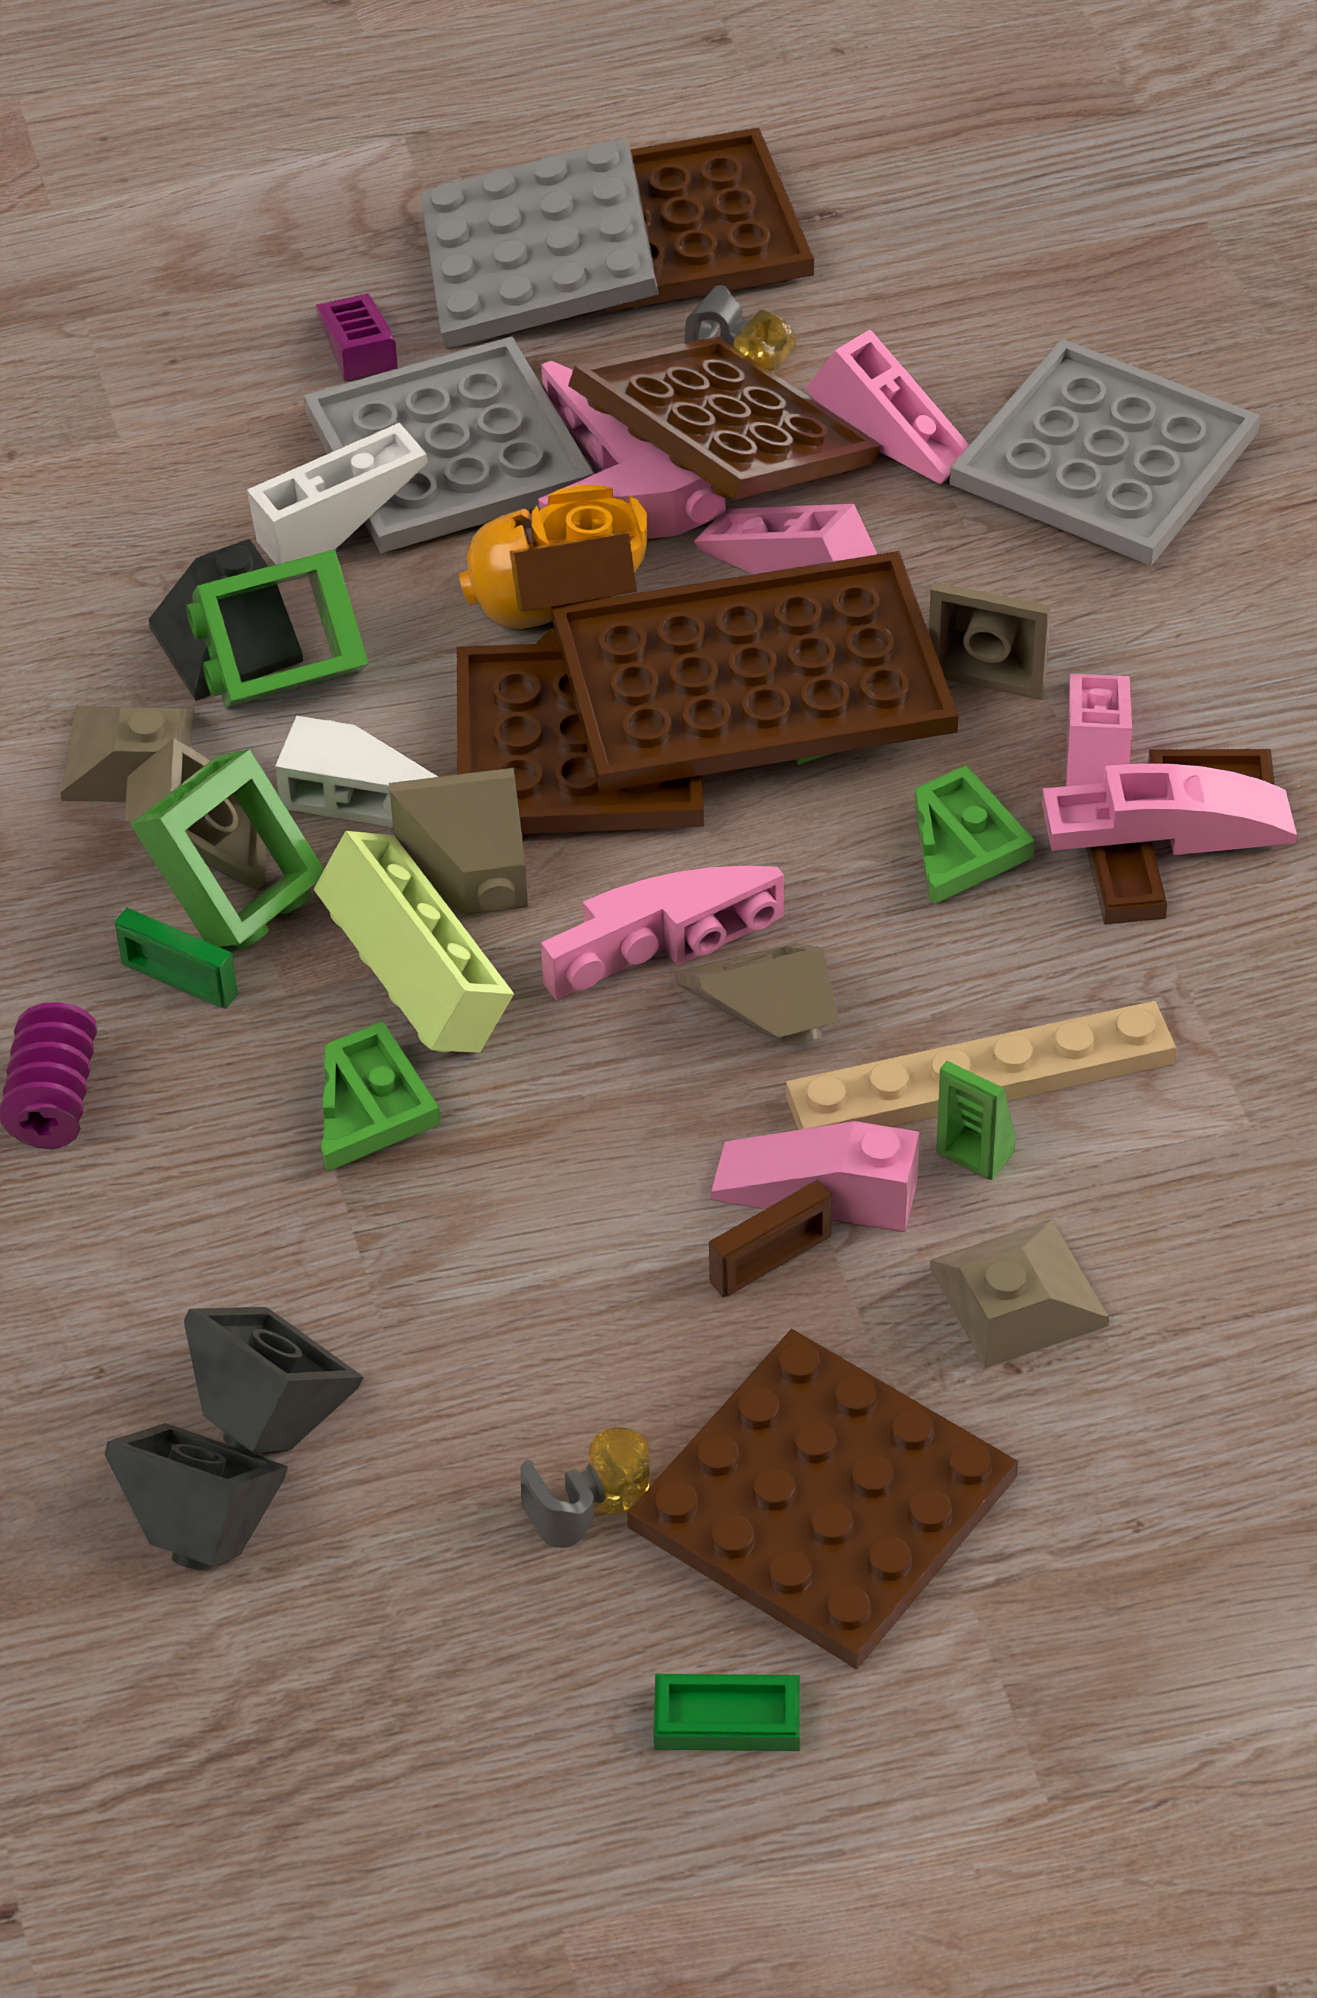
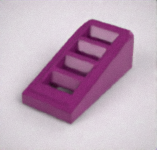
[316,293,398,381]

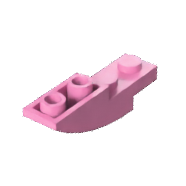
[1042,764,1297,855]
[541,866,784,1000]

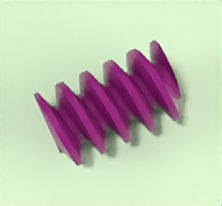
[0,1002,97,1149]

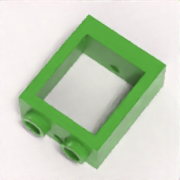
[186,549,369,709]
[130,749,324,950]

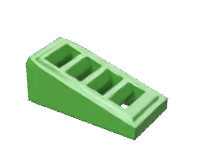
[936,1061,1015,1180]

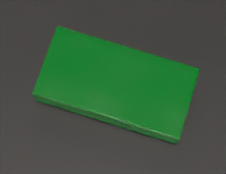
[114,907,238,1009]
[653,1674,800,1751]

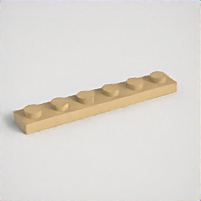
[786,1001,1177,1130]

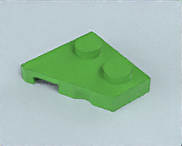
[914,765,1035,904]
[321,1021,441,1172]

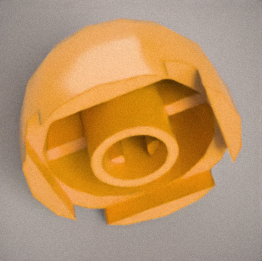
[531,485,647,573]
[459,509,553,630]

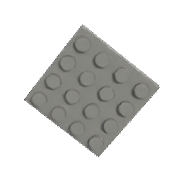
[420,137,659,349]
[303,336,594,553]
[950,339,1261,566]

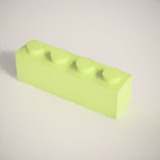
[313,831,514,1053]

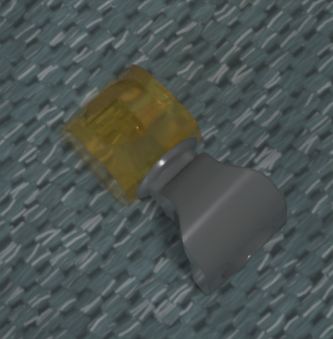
[684,285,796,373]
[520,1427,650,1548]

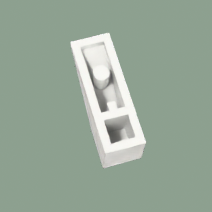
[247,423,428,565]
[275,715,438,827]

